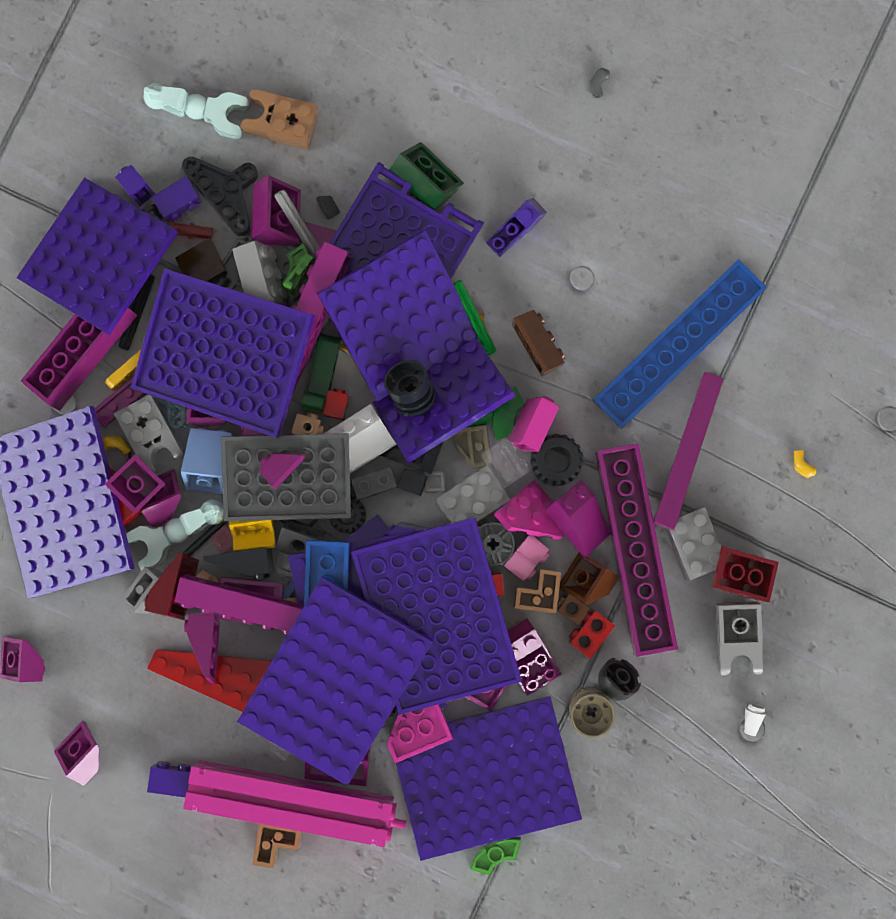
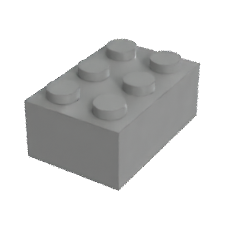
[232,241,287,306]
[436,465,510,523]
[664,507,721,580]

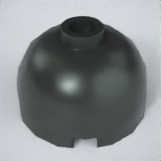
[598,658,641,701]

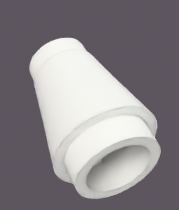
[744,703,766,736]

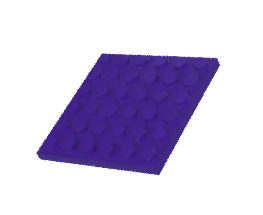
[16,177,178,335]
[316,230,479,402]

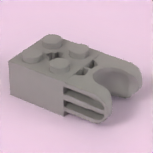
[114,395,185,474]
[716,601,763,676]

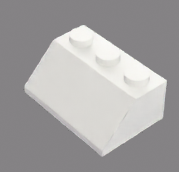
[324,404,396,474]

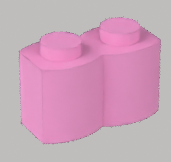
[504,534,549,581]

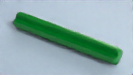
[453,280,496,355]

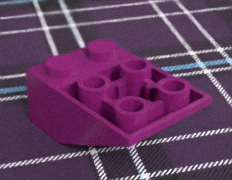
[508,618,562,696]

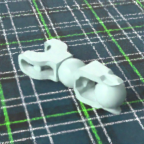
[143,83,249,139]
[126,499,224,571]

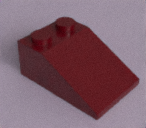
[712,546,779,603]
[145,553,199,620]

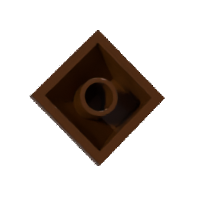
[559,552,619,605]

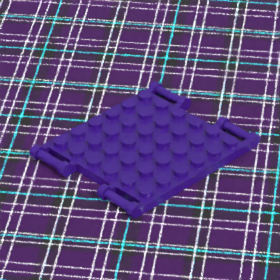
[305,162,484,284]

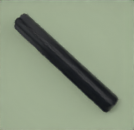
[118,274,155,351]

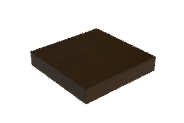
[175,238,227,283]

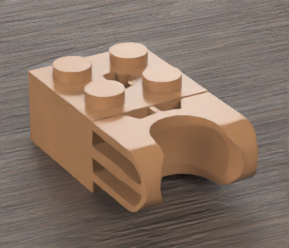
[240,89,319,151]

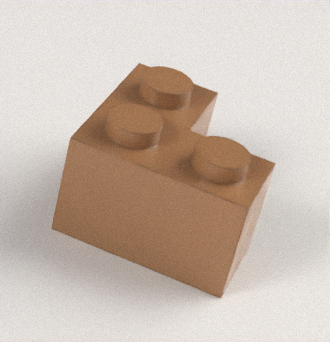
[514,569,561,614]
[252,824,302,868]

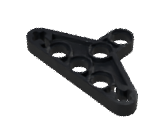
[182,157,258,236]

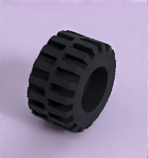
[530,434,584,486]

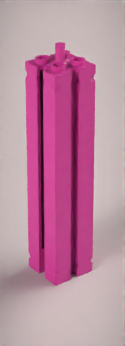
[183,760,407,847]

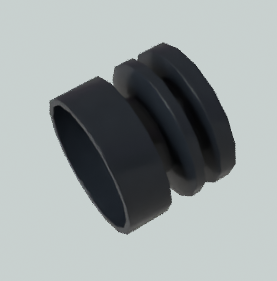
[384,360,436,417]

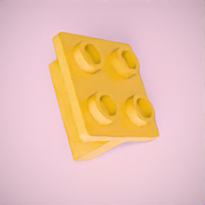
[229,520,275,552]

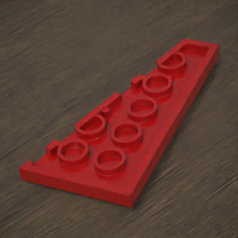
[147,649,272,712]

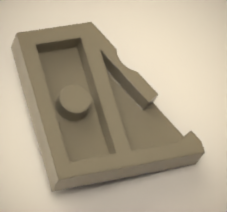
[451,425,492,469]

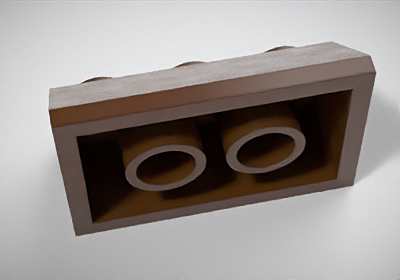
[512,310,565,377]

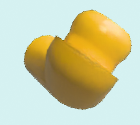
[103,436,133,456]
[793,450,816,478]

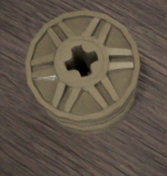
[569,687,615,738]

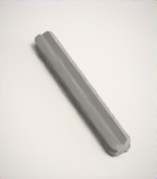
[275,190,319,260]

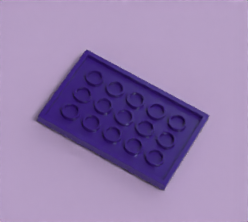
[372,337,515,463]

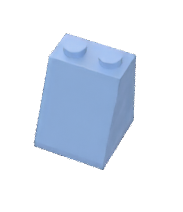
[181,428,232,495]

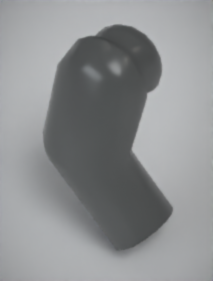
[590,68,610,98]

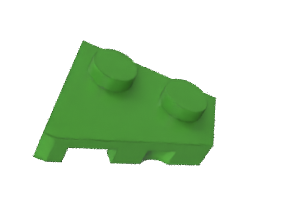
[283,253,315,296]

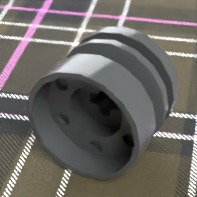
[479,522,515,566]

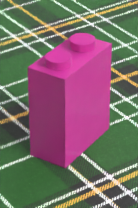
[507,396,559,452]

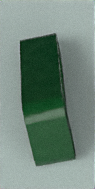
[301,334,341,415]

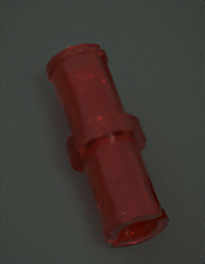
[171,222,213,239]

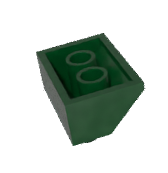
[389,142,464,211]

